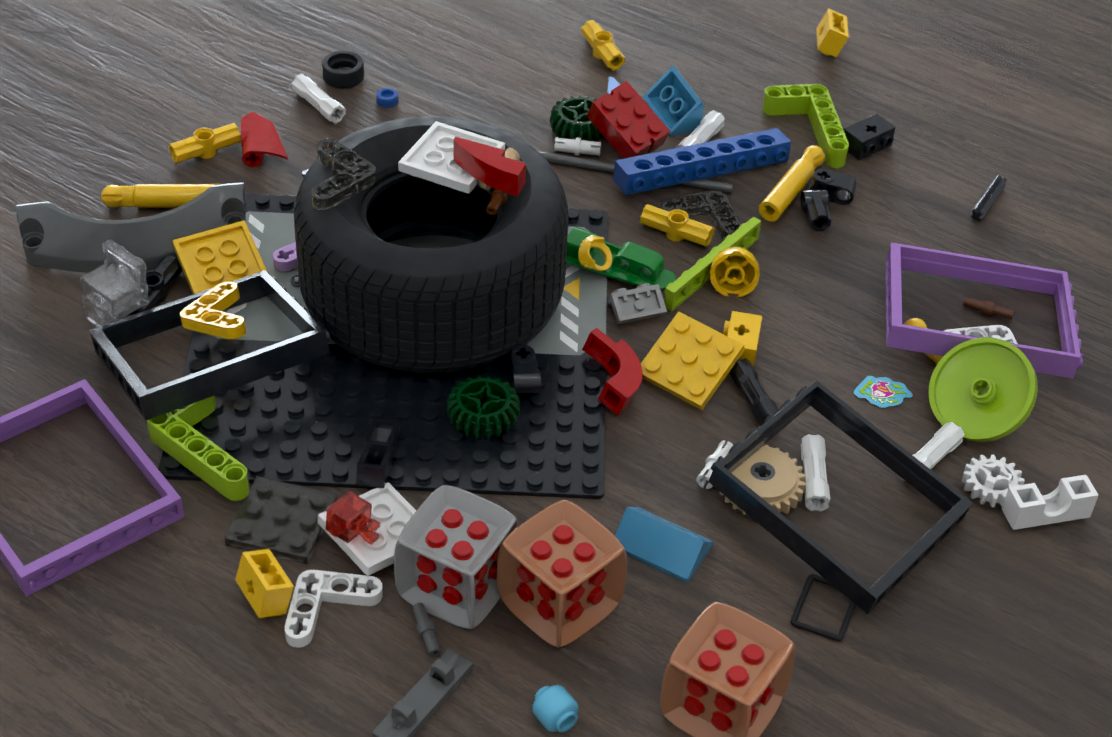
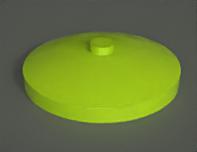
[929,337,1038,442]

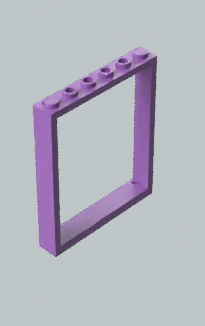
[885,242,1083,379]
[0,379,184,596]

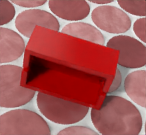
[587,81,670,159]

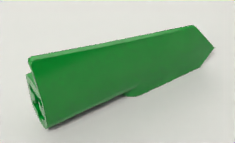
[566,226,676,290]

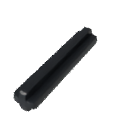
[971,175,1007,221]

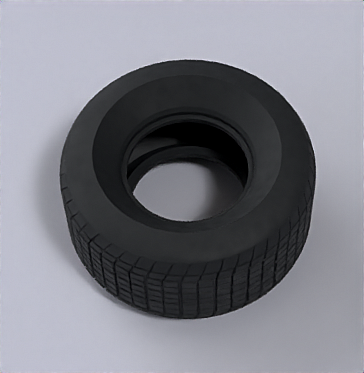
[294,116,569,373]

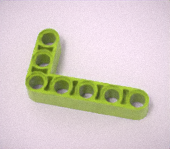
[762,84,849,168]
[147,396,250,501]

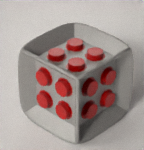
[394,485,519,629]

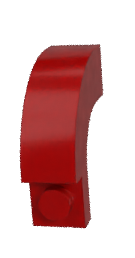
[582,327,642,416]

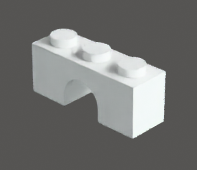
[1002,475,1099,530]

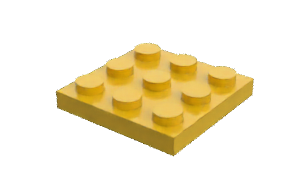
[172,220,268,294]
[641,311,745,410]

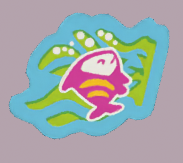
[853,376,913,408]

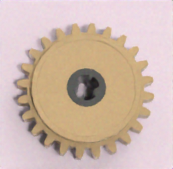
[719,445,806,515]

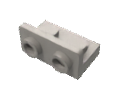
[607,283,667,325]

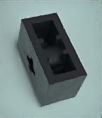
[844,114,896,160]

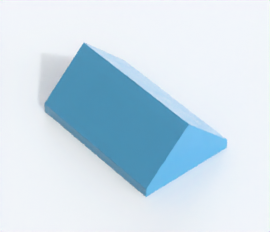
[643,65,704,136]
[615,507,714,583]

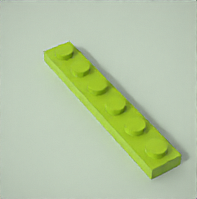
[664,217,761,311]

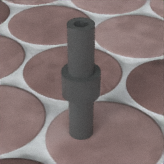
[412,603,441,657]

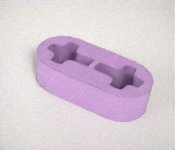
[273,242,298,272]

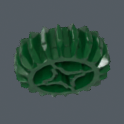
[550,95,604,142]
[447,375,520,439]

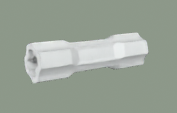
[291,74,346,124]
[677,110,725,148]
[902,422,965,481]
[801,434,830,511]

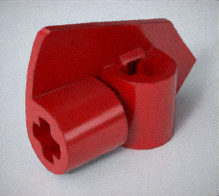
[241,112,288,167]

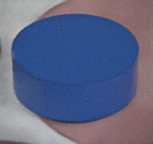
[376,88,399,108]

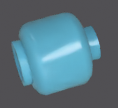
[532,685,579,733]

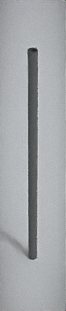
[538,151,733,193]

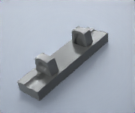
[372,648,473,737]

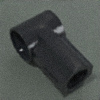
[800,189,832,231]

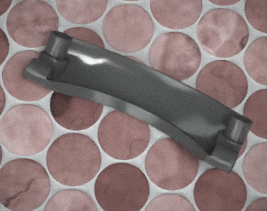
[16,182,247,273]

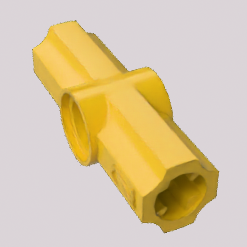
[581,20,625,71]
[168,123,241,164]
[640,204,715,247]

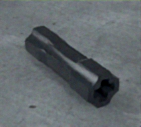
[729,358,779,426]

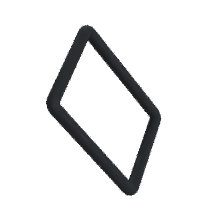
[791,574,856,641]

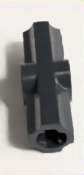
[123,255,183,316]

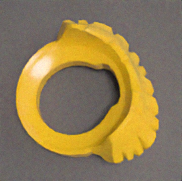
[578,235,612,271]

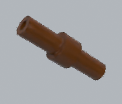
[486,189,510,215]
[963,296,1015,320]

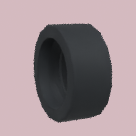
[322,51,364,88]

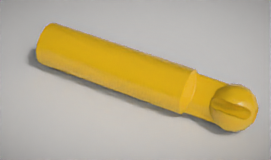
[758,145,825,222]
[101,184,217,208]

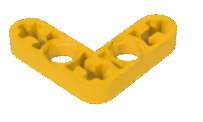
[180,282,247,339]

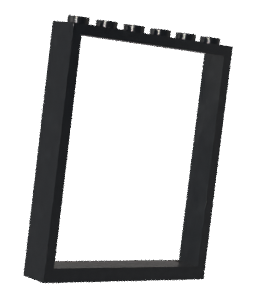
[89,270,331,421]
[708,380,973,614]

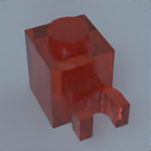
[325,491,380,545]

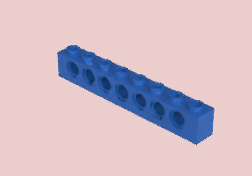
[613,128,791,195]

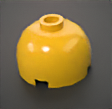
[710,247,760,297]

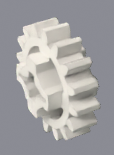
[962,454,1025,507]

